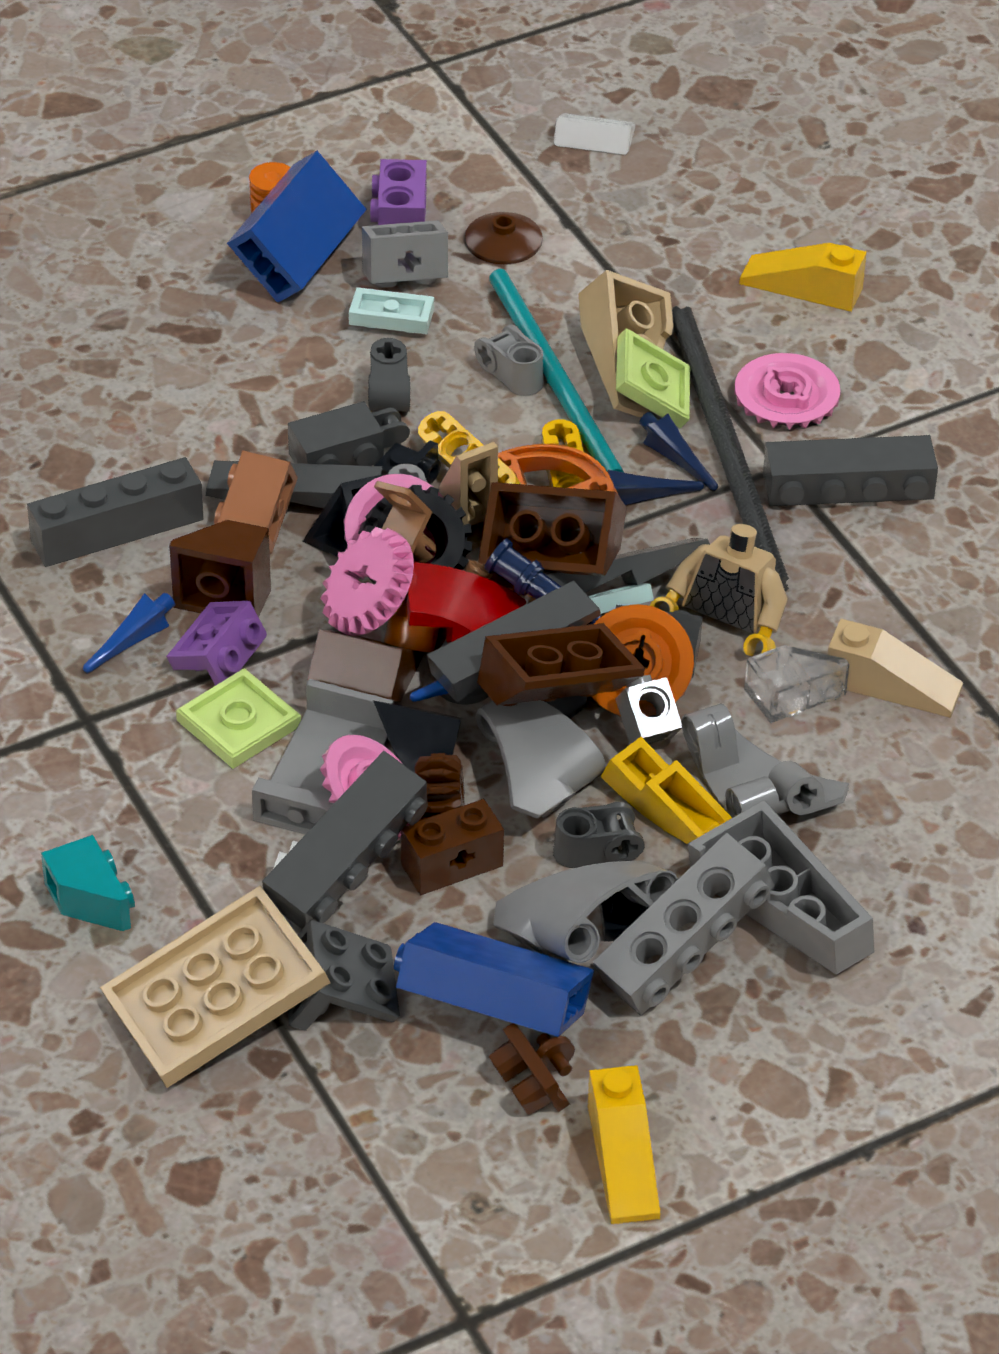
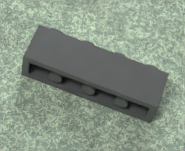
[763,435,938,506]
[27,457,204,567]
[262,751,428,929]

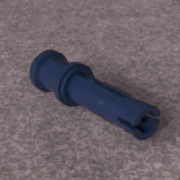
[484,538,602,625]

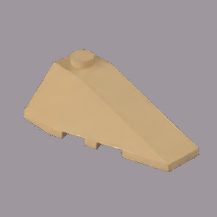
[578,270,673,418]

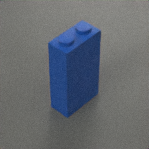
[227,150,367,303]
[394,922,594,1037]

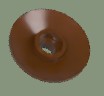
[465,212,542,264]

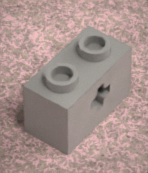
[362,220,448,287]

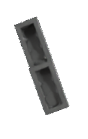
[205,460,383,513]
[543,538,710,593]
[427,580,601,702]

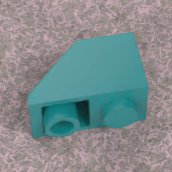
[41,835,135,931]

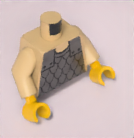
[649,524,787,660]

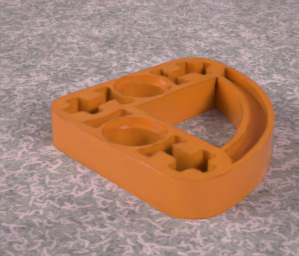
[498,444,618,494]

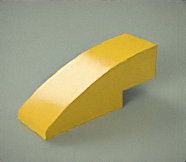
[601,737,732,844]

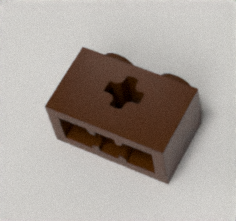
[401,799,504,896]

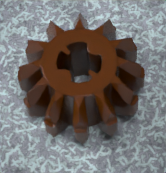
[415,753,465,821]

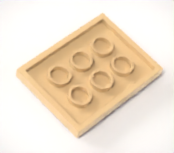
[100,886,330,1088]

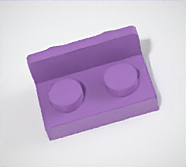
[166,601,267,686]

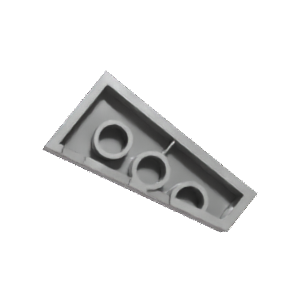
[688,800,874,975]

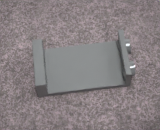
[252,679,393,834]

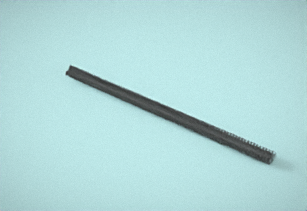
[672,306,789,592]

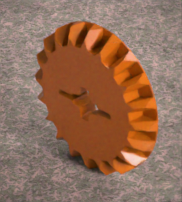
[591,604,694,717]

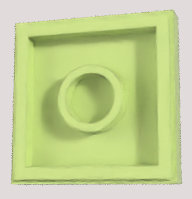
[616,329,690,428]
[176,668,301,769]

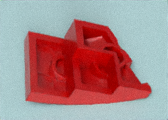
[405,562,526,644]

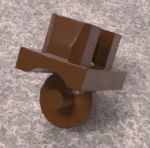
[488,1023,575,1115]

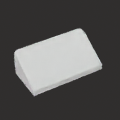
[554,113,635,155]

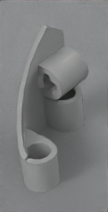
[476,700,606,818]
[681,703,849,818]
[493,860,679,963]

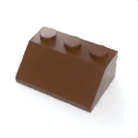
[478,482,627,577]
[477,623,645,706]

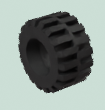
[358,485,472,584]

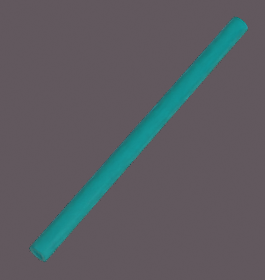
[489,269,624,473]

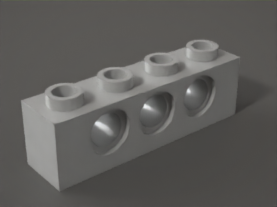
[593,833,774,1016]

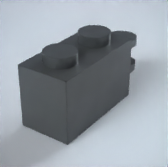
[288,401,410,466]

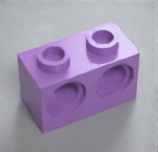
[370,159,427,225]

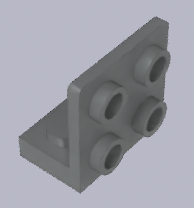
[288,920,400,1031]

